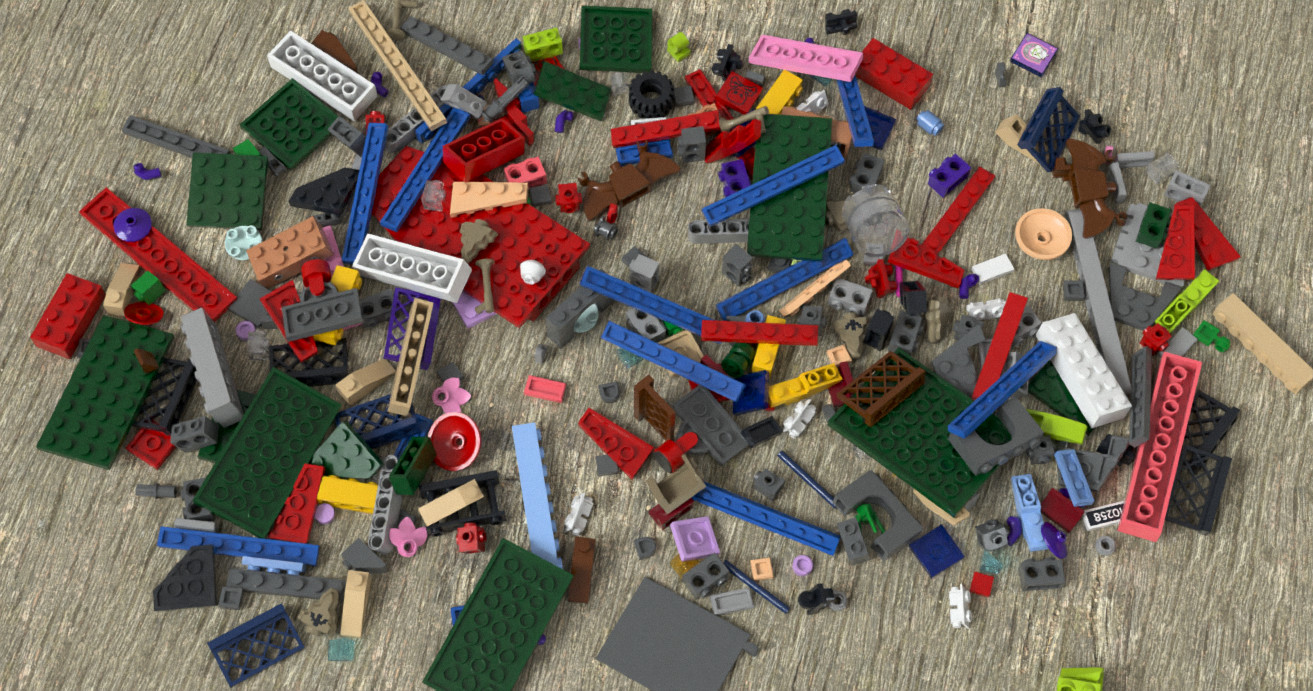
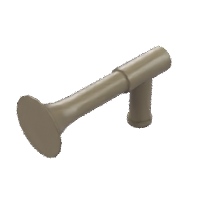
[386,0,418,41]
[719,106,769,133]
[475,259,495,314]

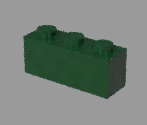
[389,437,437,495]

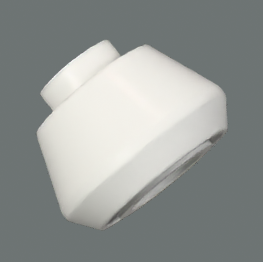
[520,260,546,284]

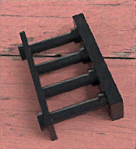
[419,470,506,537]

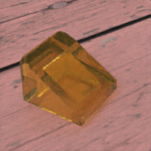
[670,554,700,578]

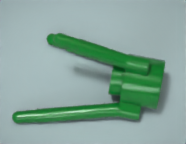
[855,504,886,534]

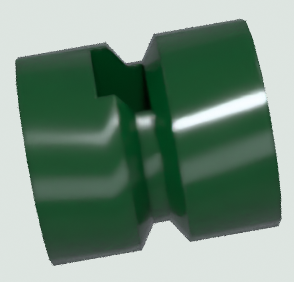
[721,342,756,378]

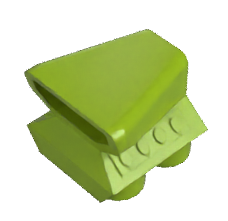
[1057,667,1104,691]

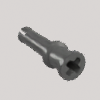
[481,76,530,123]

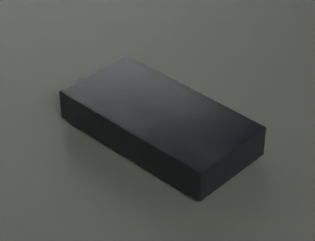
[741,416,783,448]

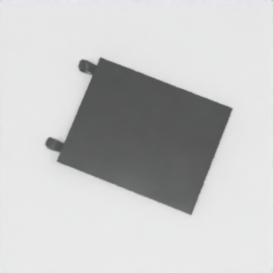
[596,577,759,691]

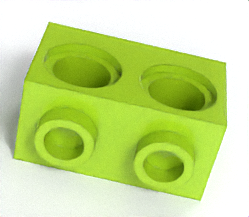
[522,27,563,62]

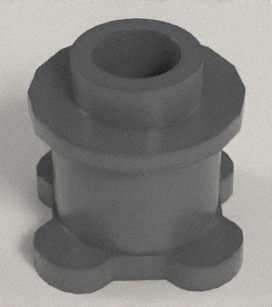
[594,216,618,241]

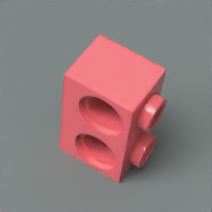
[504,156,547,190]

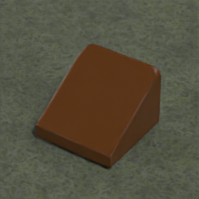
[134,349,159,374]

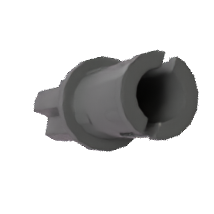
[135,483,177,499]

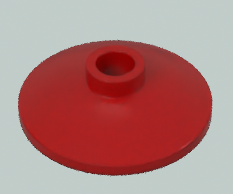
[124,302,164,325]

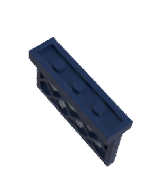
[1017,87,1080,172]
[335,394,421,449]
[207,603,305,688]

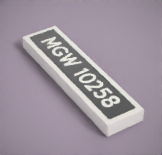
[1082,501,1124,531]

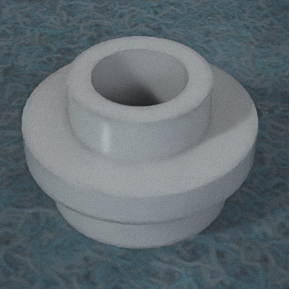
[1095,536,1116,556]
[827,591,847,611]

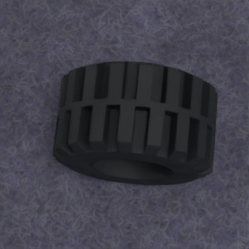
[629,70,674,119]

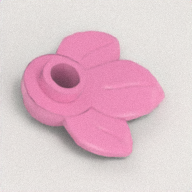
[432,378,471,413]
[389,517,427,557]

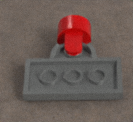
[282,259,364,342]
[654,385,749,473]

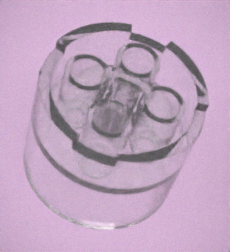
[842,184,909,257]

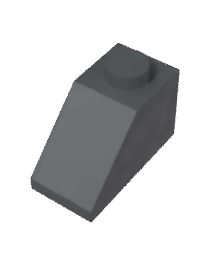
[341,538,388,574]

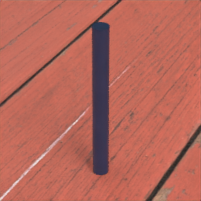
[777,450,836,509]
[723,560,790,614]

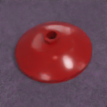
[428,412,481,471]

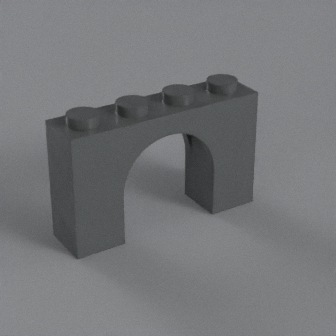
[546,269,615,349]
[948,397,1044,476]
[832,470,924,562]

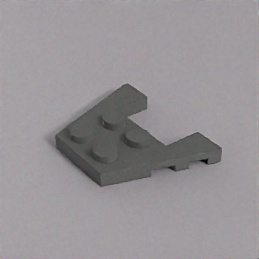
[1108,263,1181,331]
[931,324,986,397]
[1055,436,1130,493]

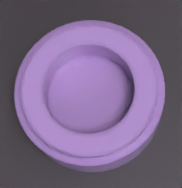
[236,321,256,341]
[315,504,335,525]
[792,555,813,576]

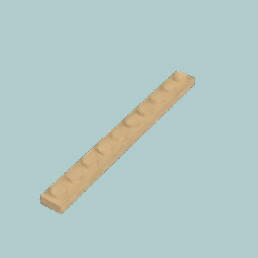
[348,0,447,131]

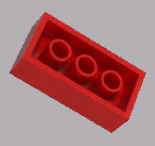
[855,38,933,110]
[443,118,525,183]
[30,273,106,359]

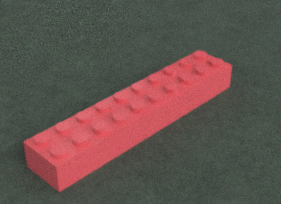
[1117,352,1202,542]

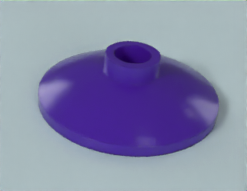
[114,208,152,242]
[1041,522,1067,559]

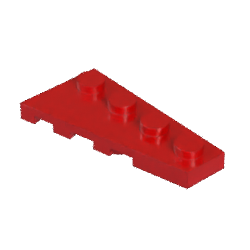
[1174,197,1241,271]
[1156,205,1195,280]
[887,230,965,288]
[260,280,318,363]
[578,408,654,481]
[268,464,326,544]

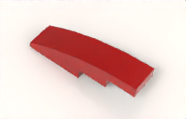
[493,78,534,146]
[705,119,761,163]

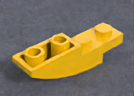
[768,363,842,408]

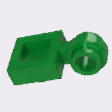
[1193,320,1231,352]

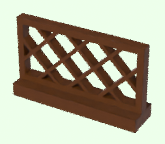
[836,351,925,427]
[634,374,675,442]

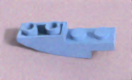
[1011,474,1049,552]

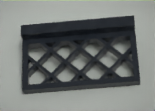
[269,338,349,387]
[132,358,197,436]
[1179,390,1240,475]
[1165,444,1232,536]

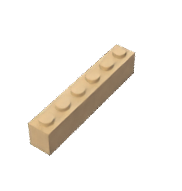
[1213,293,1313,394]
[387,298,434,416]

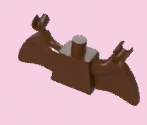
[1066,139,1127,239]
[577,140,680,221]

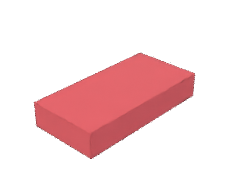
[524,375,566,403]

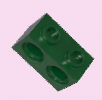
[1135,202,1172,249]

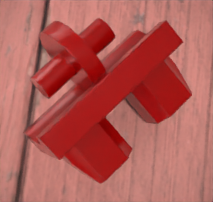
[864,259,897,298]

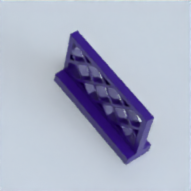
[383,287,441,370]

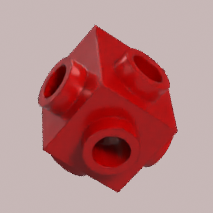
[555,183,582,213]
[1139,323,1172,357]
[456,523,487,554]

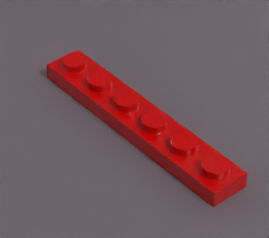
[611,110,721,148]
[921,167,995,256]
[701,320,818,346]

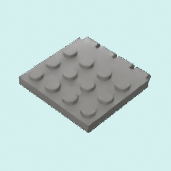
[1111,202,1185,289]

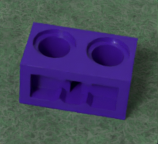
[928,153,971,198]
[718,159,751,197]

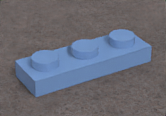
[1054,449,1094,507]
[242,556,307,576]

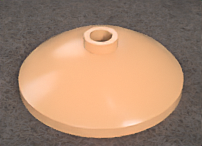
[1015,208,1072,260]

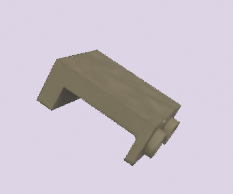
[646,454,706,514]

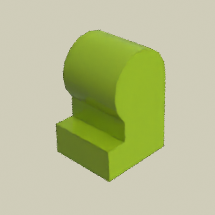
[667,32,691,63]

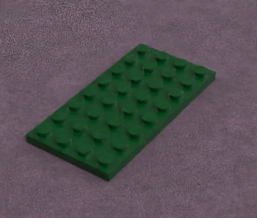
[747,114,832,262]
[36,315,175,470]
[192,367,342,539]
[422,538,574,691]

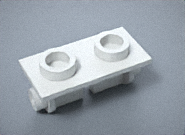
[796,90,829,114]
[966,298,1006,320]
[782,399,816,439]
[564,493,593,536]
[949,584,972,629]

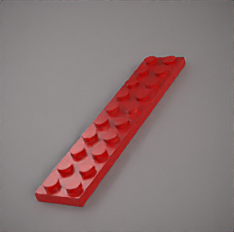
[79,187,237,322]

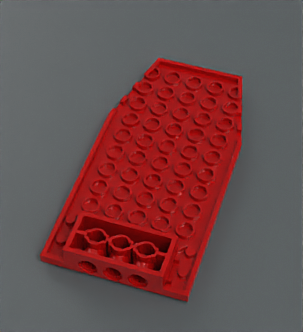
[371,146,590,329]

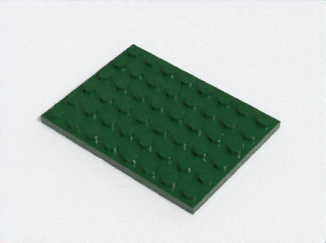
[827,348,1011,518]

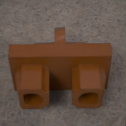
[1052,157,1073,186]

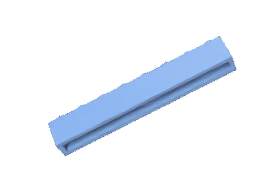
[512,422,563,569]

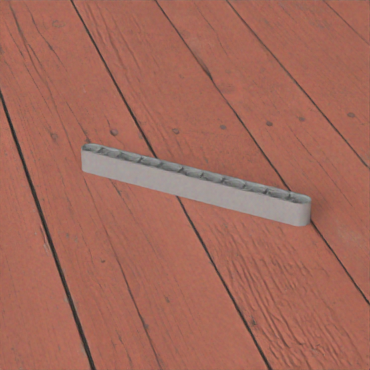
[1065,209,1131,395]

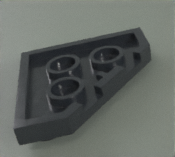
[289,168,359,215]
[153,544,217,612]

